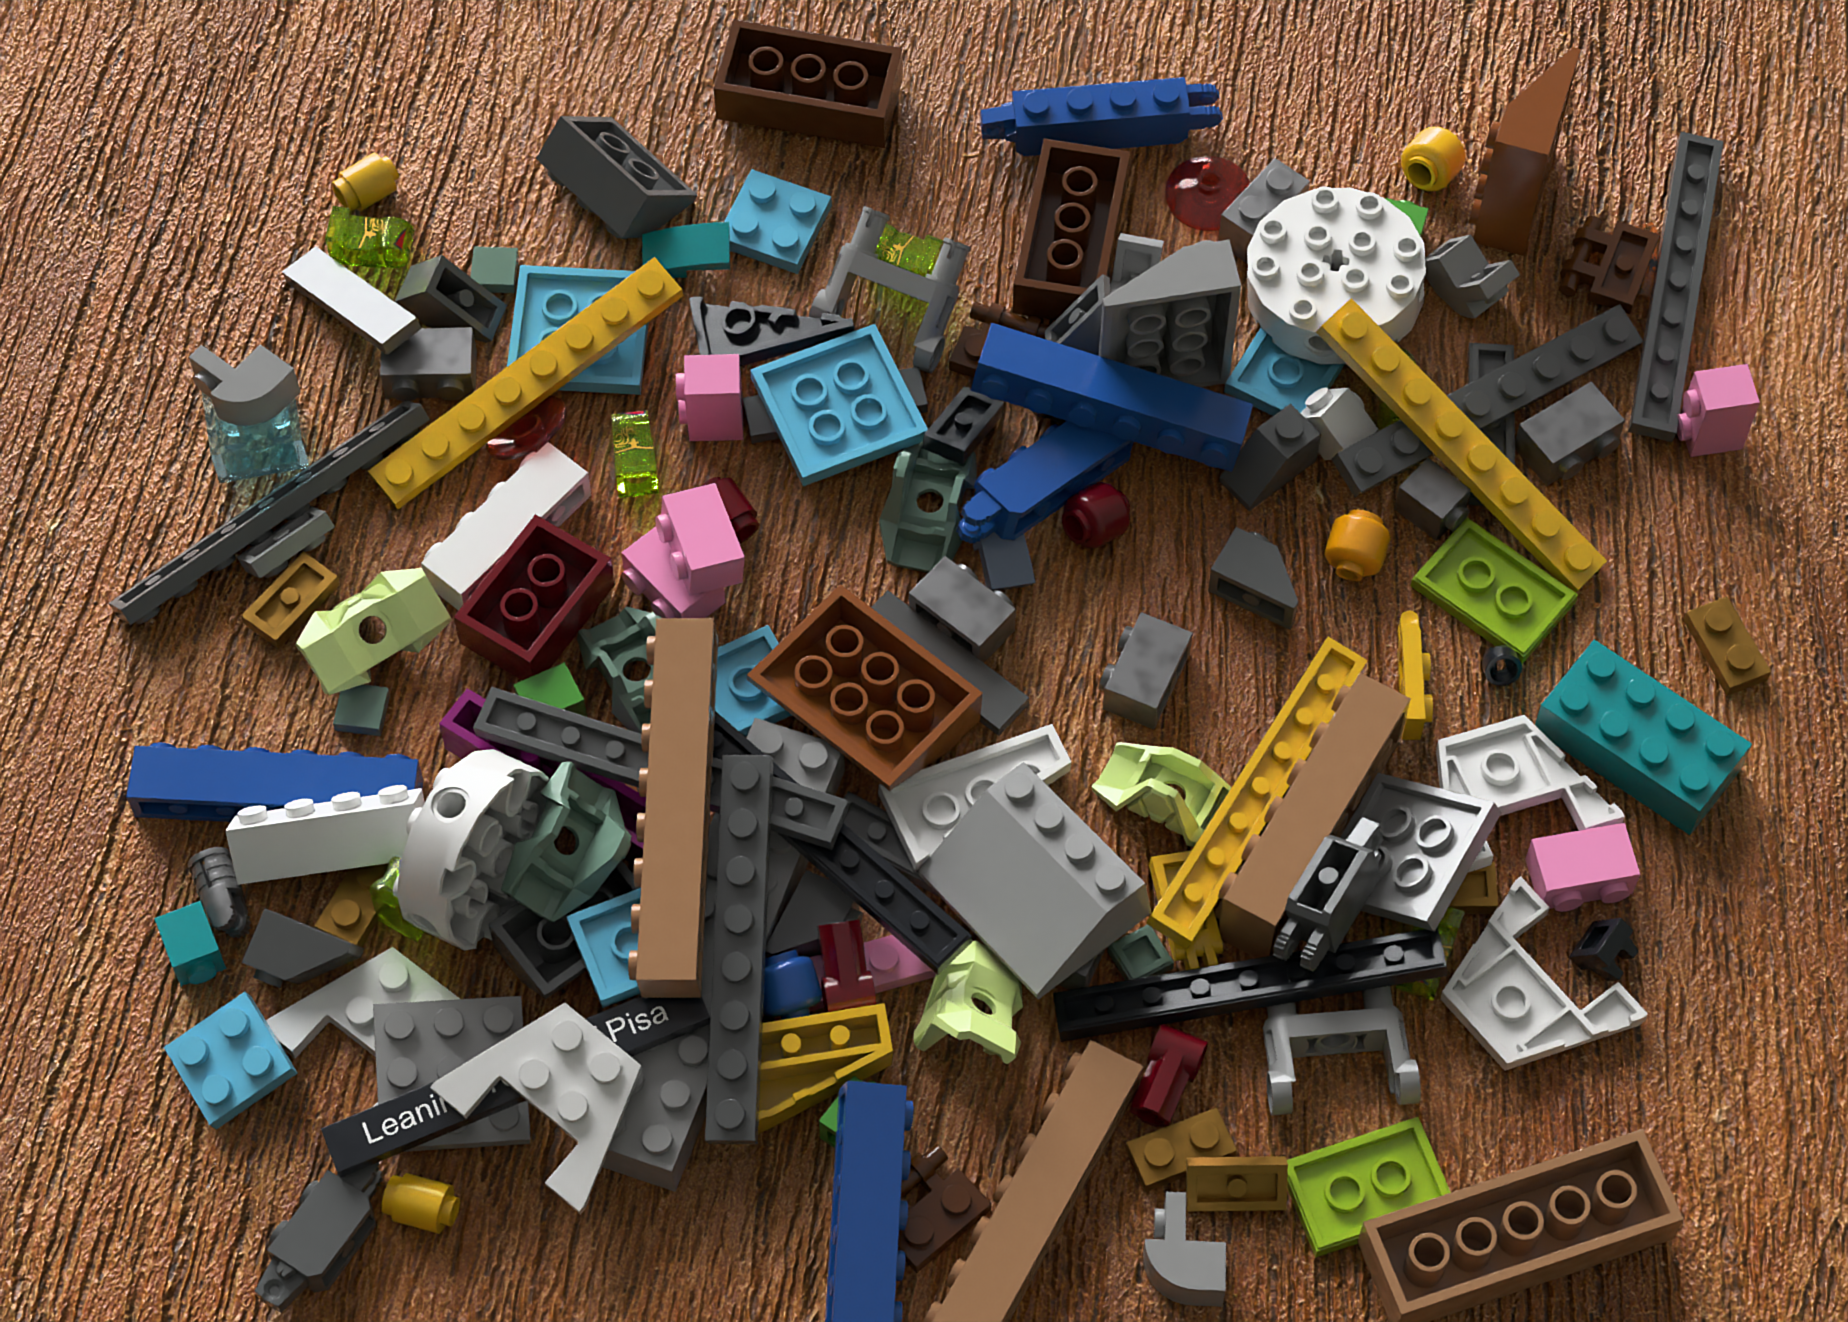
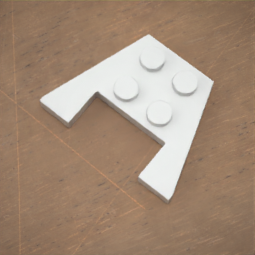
[1436,715,1625,872]
[1440,876,1648,1071]
[266,947,460,1107]
[430,1003,642,1215]

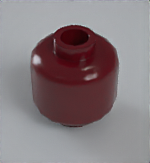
[1062,482,1130,549]

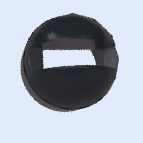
[1482,645,1522,686]

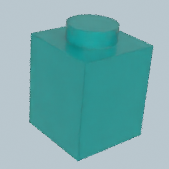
[154,901,227,986]

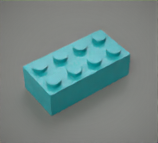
[1535,639,1752,835]

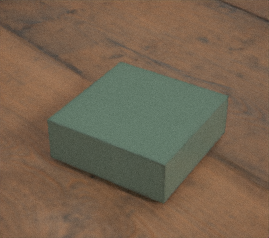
[470,246,519,293]
[333,685,390,736]
[1107,925,1174,981]

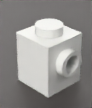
[1301,387,1378,460]

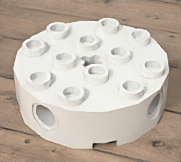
[1247,186,1426,364]
[393,749,550,951]

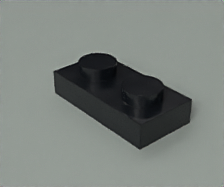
[922,387,1004,465]

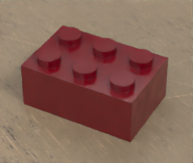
[453,514,615,681]

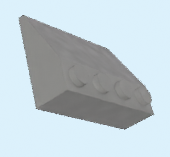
[1099,239,1241,387]
[918,762,1151,1000]

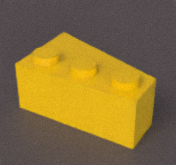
[758,1003,893,1134]

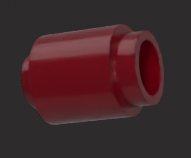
[702,477,760,544]

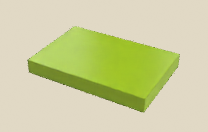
[1411,518,1578,664]
[1287,1117,1451,1258]

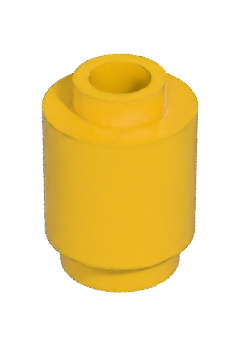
[331,153,399,213]
[382,1173,460,1234]

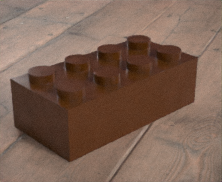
[714,19,903,148]
[1012,139,1130,320]

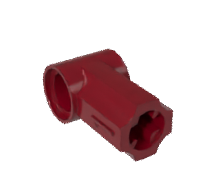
[817,919,877,1013]
[1130,1024,1208,1128]

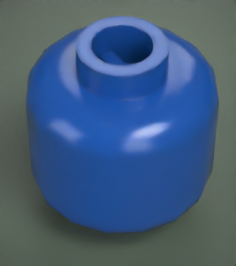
[763,950,822,1020]

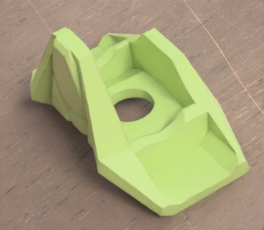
[295,568,452,695]
[1092,742,1232,847]
[913,941,1023,1064]

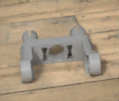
[808,206,971,373]
[1262,986,1421,1116]

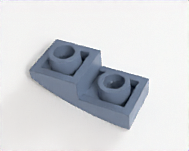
[972,532,1036,591]

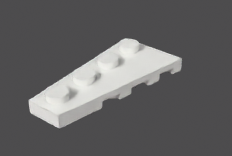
[878,724,1071,872]

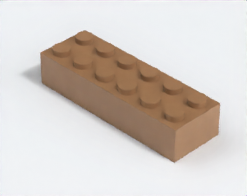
[1215,673,1411,958]
[1357,1129,1684,1322]

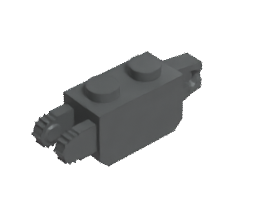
[1273,817,1383,971]
[255,1162,384,1313]

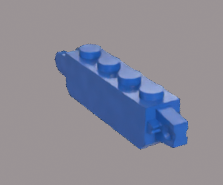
[980,77,1223,156]
[956,421,1134,544]

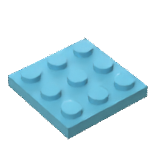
[507,265,649,395]
[750,324,928,487]

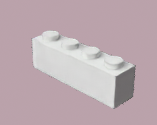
[421,442,591,611]
[225,785,425,885]

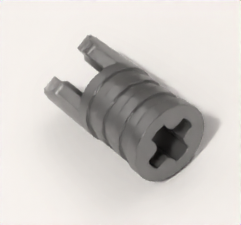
[188,847,251,939]

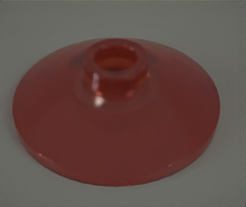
[1165,156,1251,231]
[486,396,567,460]

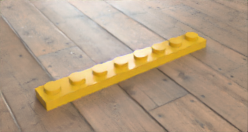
[368,257,684,510]
[1316,298,1607,592]
[1146,636,1368,949]

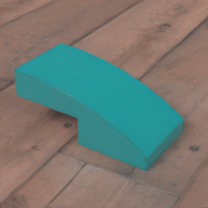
[642,222,730,278]

